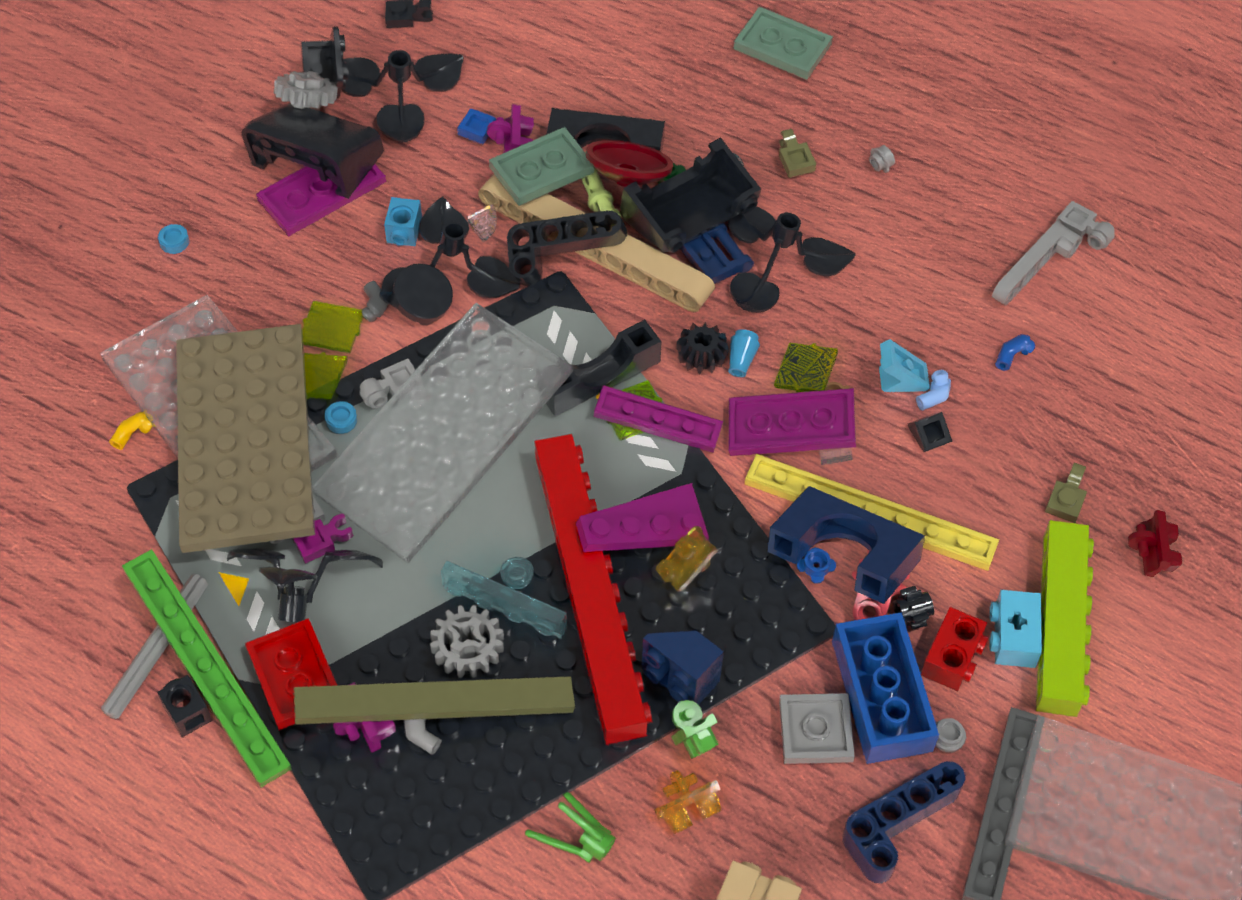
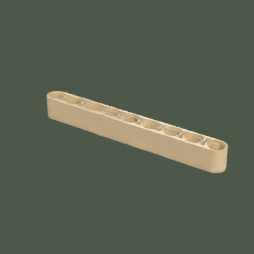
[478,174,715,312]

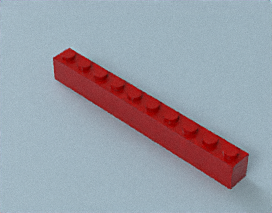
[534,434,652,745]

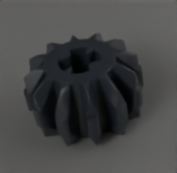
[676,321,729,375]

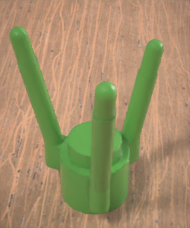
[525,792,616,863]

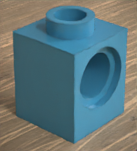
[384,197,422,246]

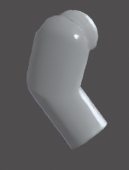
[404,719,441,754]

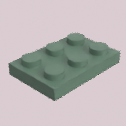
[734,6,833,80]
[489,127,595,206]

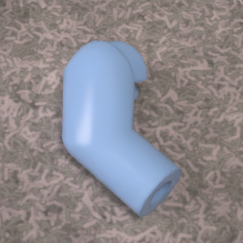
[916,370,951,411]

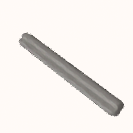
[101,574,208,719]

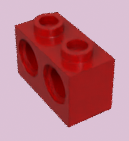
[921,607,989,692]

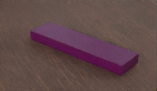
[593,385,723,453]

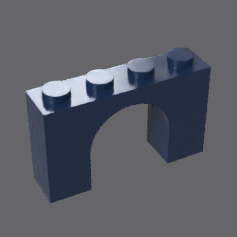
[768,486,925,604]

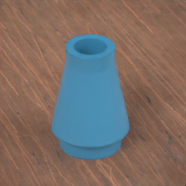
[728,329,760,377]

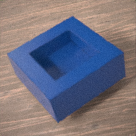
[457,108,496,144]

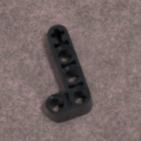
[507,210,627,286]

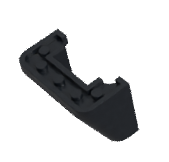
[241,102,384,199]
[620,137,761,253]

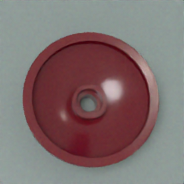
[585,140,673,187]

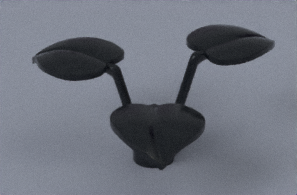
[341,50,464,143]
[379,196,521,306]
[728,206,856,313]
[227,548,383,622]

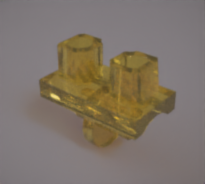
[656,526,718,591]
[654,770,722,834]

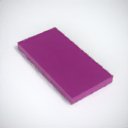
[256,164,386,237]
[729,388,856,456]

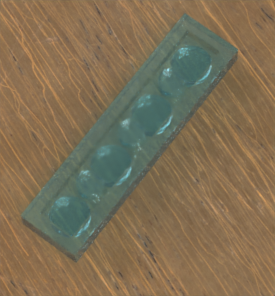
[441,561,567,639]

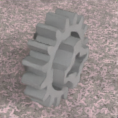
[274,71,338,109]
[430,605,504,678]

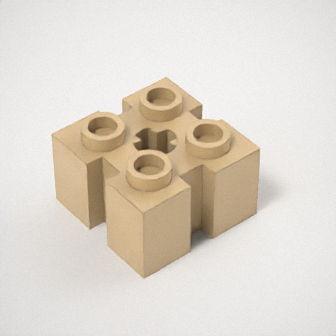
[717,861,802,900]

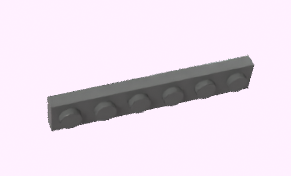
[961,707,1045,900]

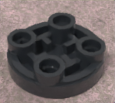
[391,264,453,326]

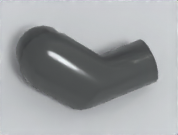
[362,281,388,322]

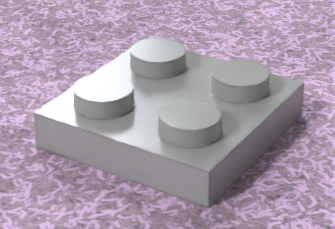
[779,693,855,764]

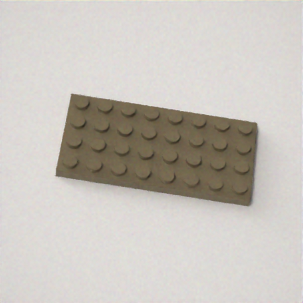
[176,324,315,553]

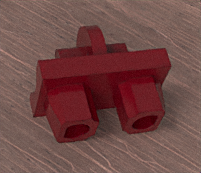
[1128,510,1182,577]

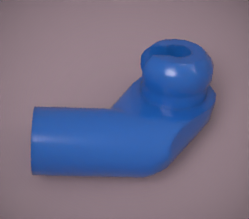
[995,334,1035,371]

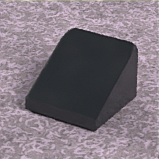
[908,412,952,452]

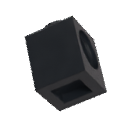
[157,675,213,738]

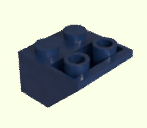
[642,631,724,705]

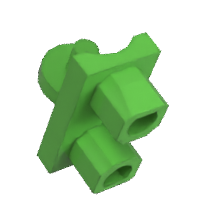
[671,700,719,759]

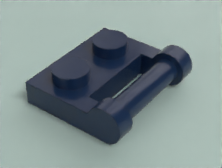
[680,223,754,284]

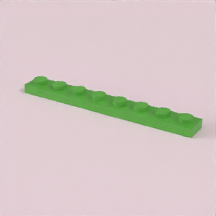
[122,549,291,788]

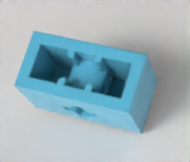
[989,590,1042,668]

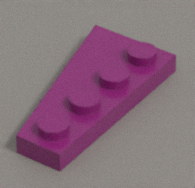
[576,483,709,552]

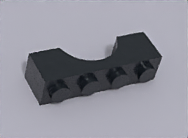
[546,108,665,152]
[538,319,662,416]

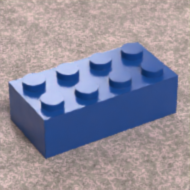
[832,612,939,764]

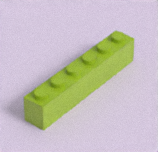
[1036,520,1094,717]

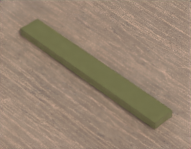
[294,677,575,724]

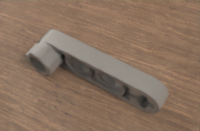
[992,221,1083,306]

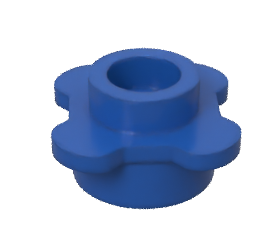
[797,548,836,584]

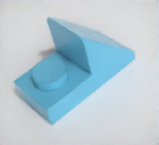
[879,339,930,392]

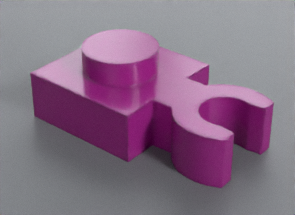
[292,514,354,564]

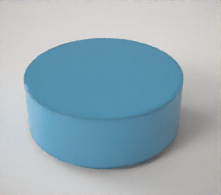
[158,224,189,254]
[325,401,357,434]

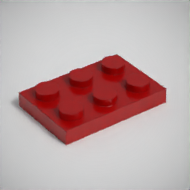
[245,618,337,730]

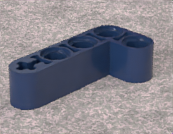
[843,761,966,884]

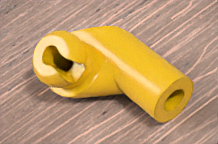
[109,412,155,450]

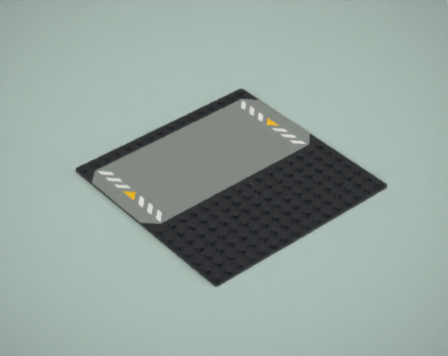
[127,271,836,900]

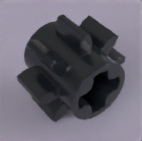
[893,586,934,630]

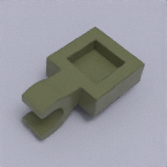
[779,128,817,178]
[1045,462,1087,523]

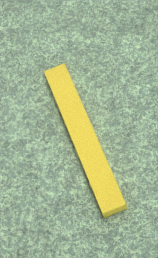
[745,454,1000,571]

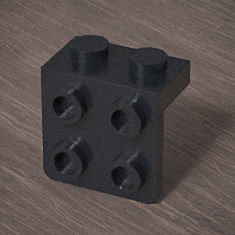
[301,27,348,98]

